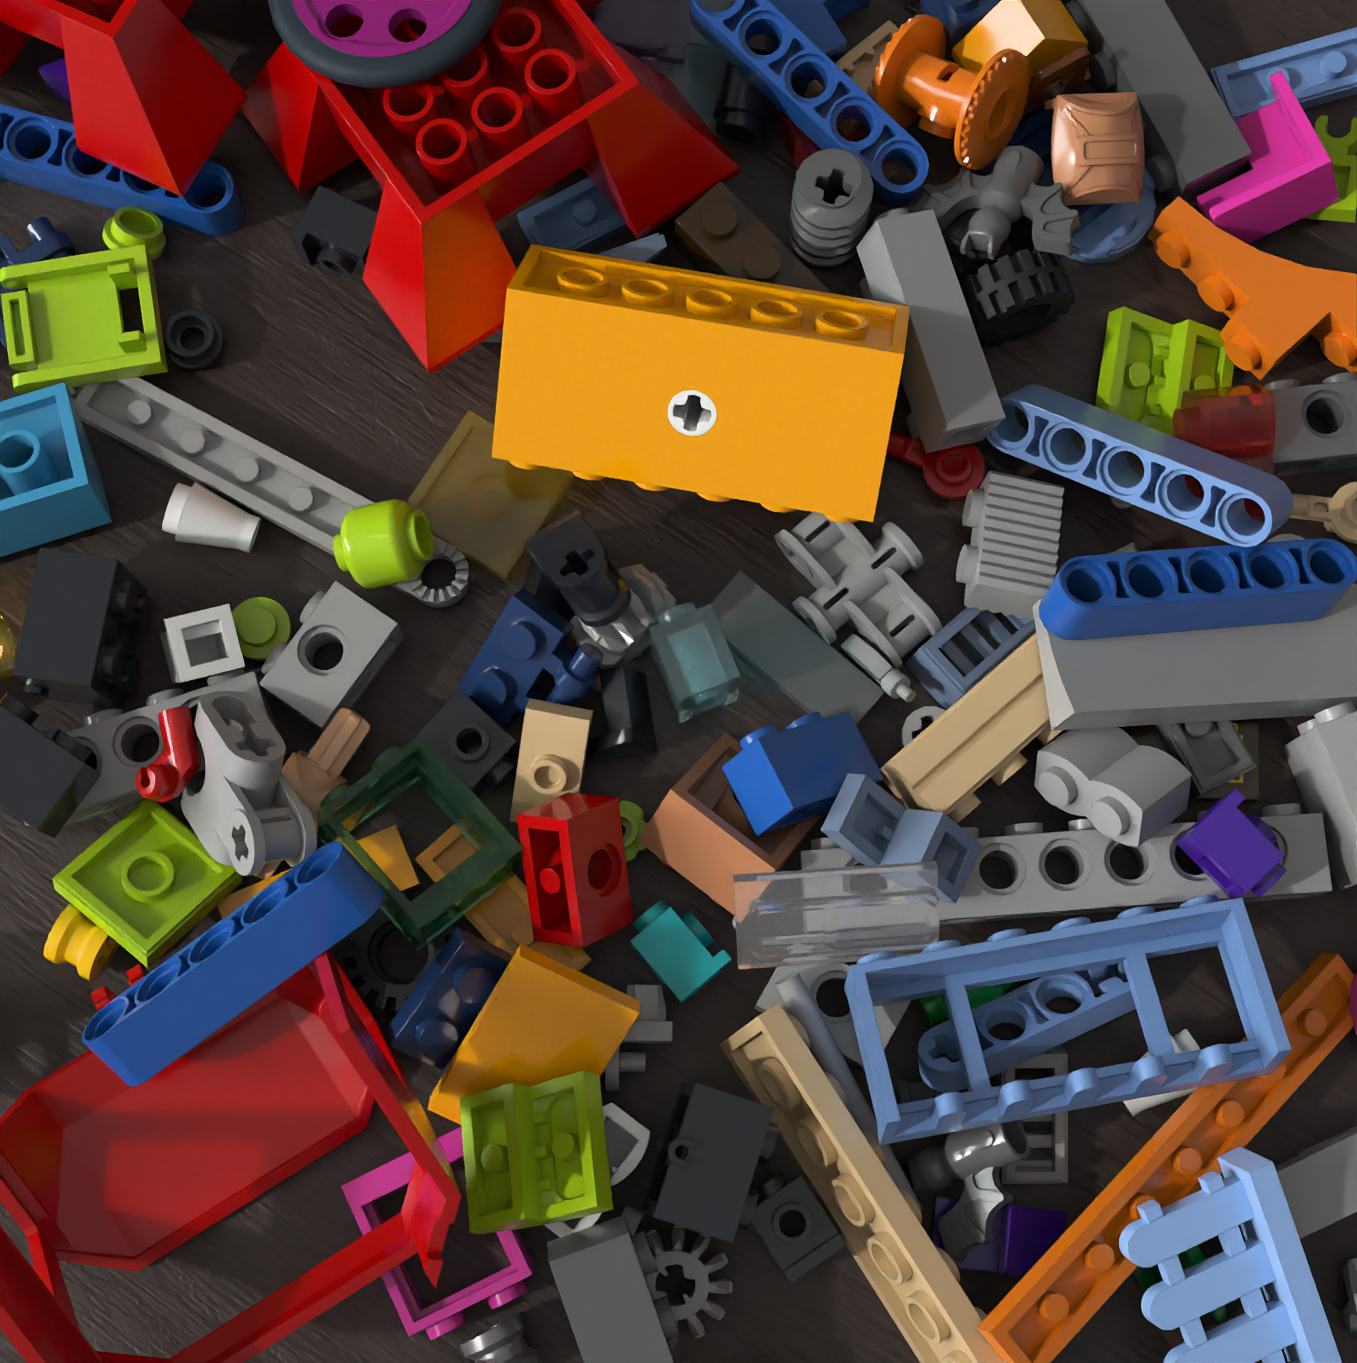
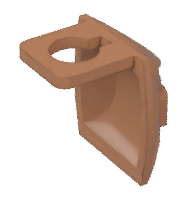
[1044,92,1145,206]

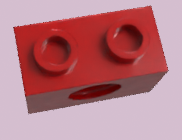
[517,792,634,948]

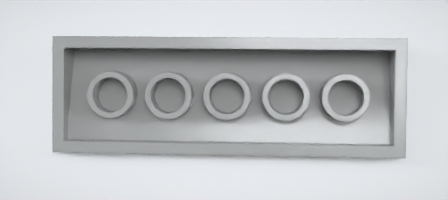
[1032,584,1357,731]

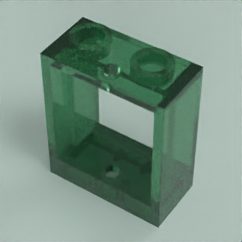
[317,735,523,951]

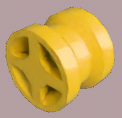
[43,903,120,981]

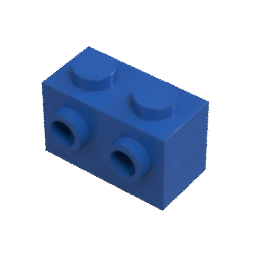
[722,711,884,836]

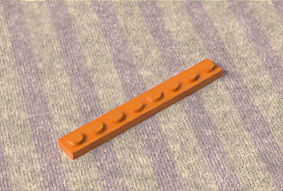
[977,953,1354,1363]

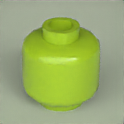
[333,499,434,588]

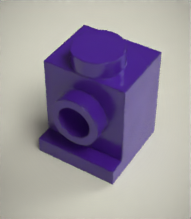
[1175,788,1287,899]

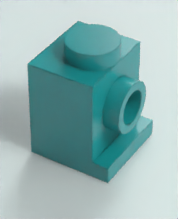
[630,900,732,1005]

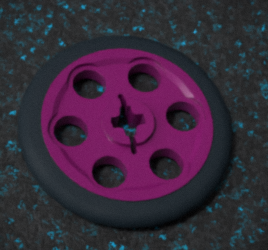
[268,0,503,89]

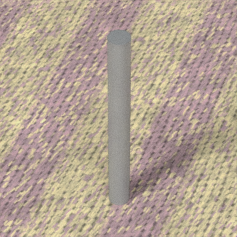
[775,972,922,1211]

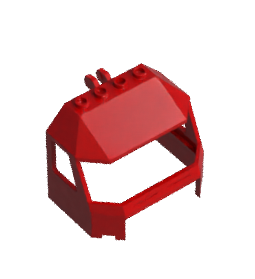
[0,949,461,1363]

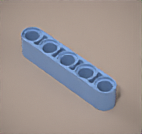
[986,384,1294,547]

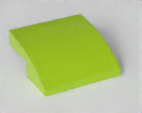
[1095,306,1234,454]
[459,1070,613,1234]

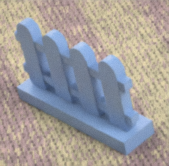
[1119,1146,1342,1363]

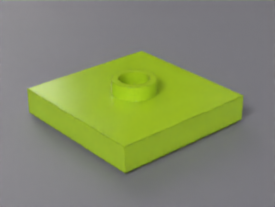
[52,798,242,968]

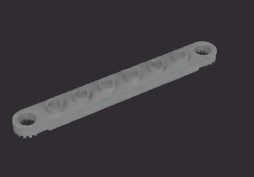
[30,369,471,608]

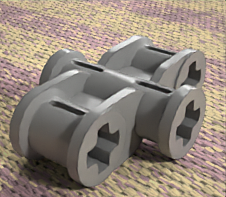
[774,512,943,669]

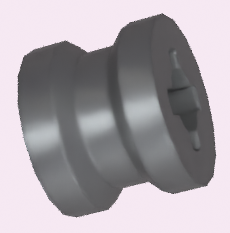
[460,1313,543,1363]

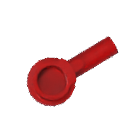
[886,429,985,500]

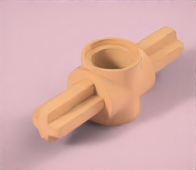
[254,707,371,879]

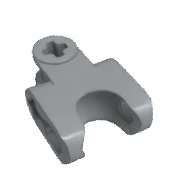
[180,691,317,876]

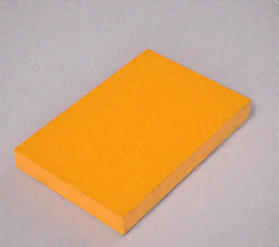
[427,944,640,1125]

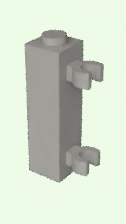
[856,208,1006,453]

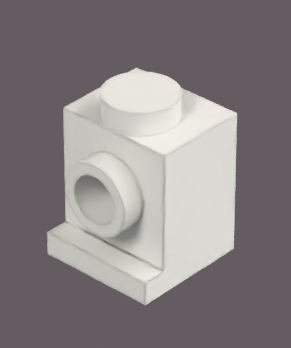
[159,604,245,683]

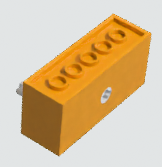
[492,244,910,523]

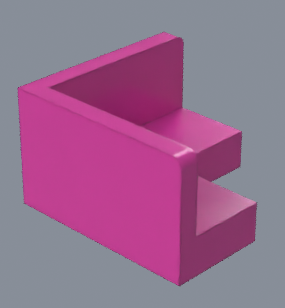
[1196,71,1339,244]

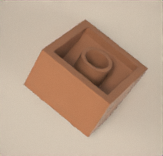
[637,732,822,920]

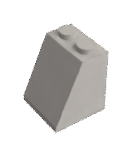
[1282,701,1357,891]

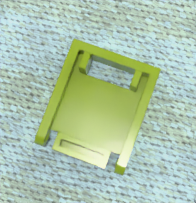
[0,244,168,395]

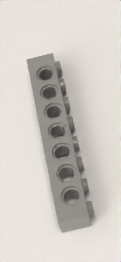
[797,803,1332,935]

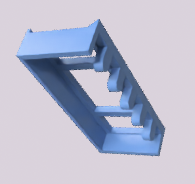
[844,895,1292,1146]

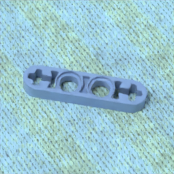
[918,963,1136,1092]

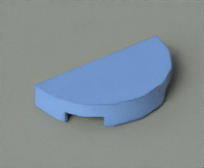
[1064,166,1156,264]

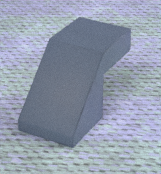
[821,773,982,903]

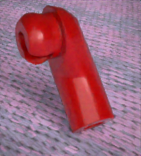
[135,707,201,803]

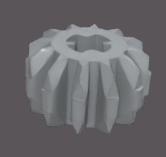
[570,564,677,670]
[646,1225,733,1343]

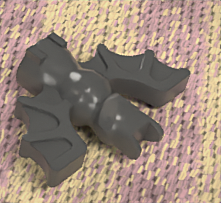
[906,146,1080,260]
[897,1080,1032,1263]

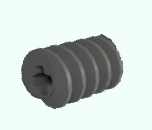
[788,148,874,268]

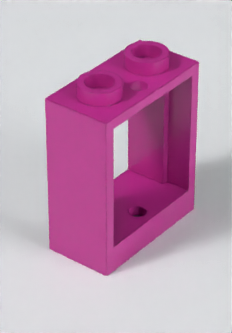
[341,1126,536,1340]

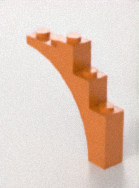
[1147,196,1357,381]

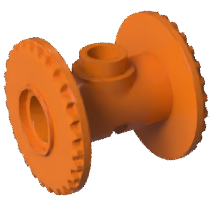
[869,14,1031,170]

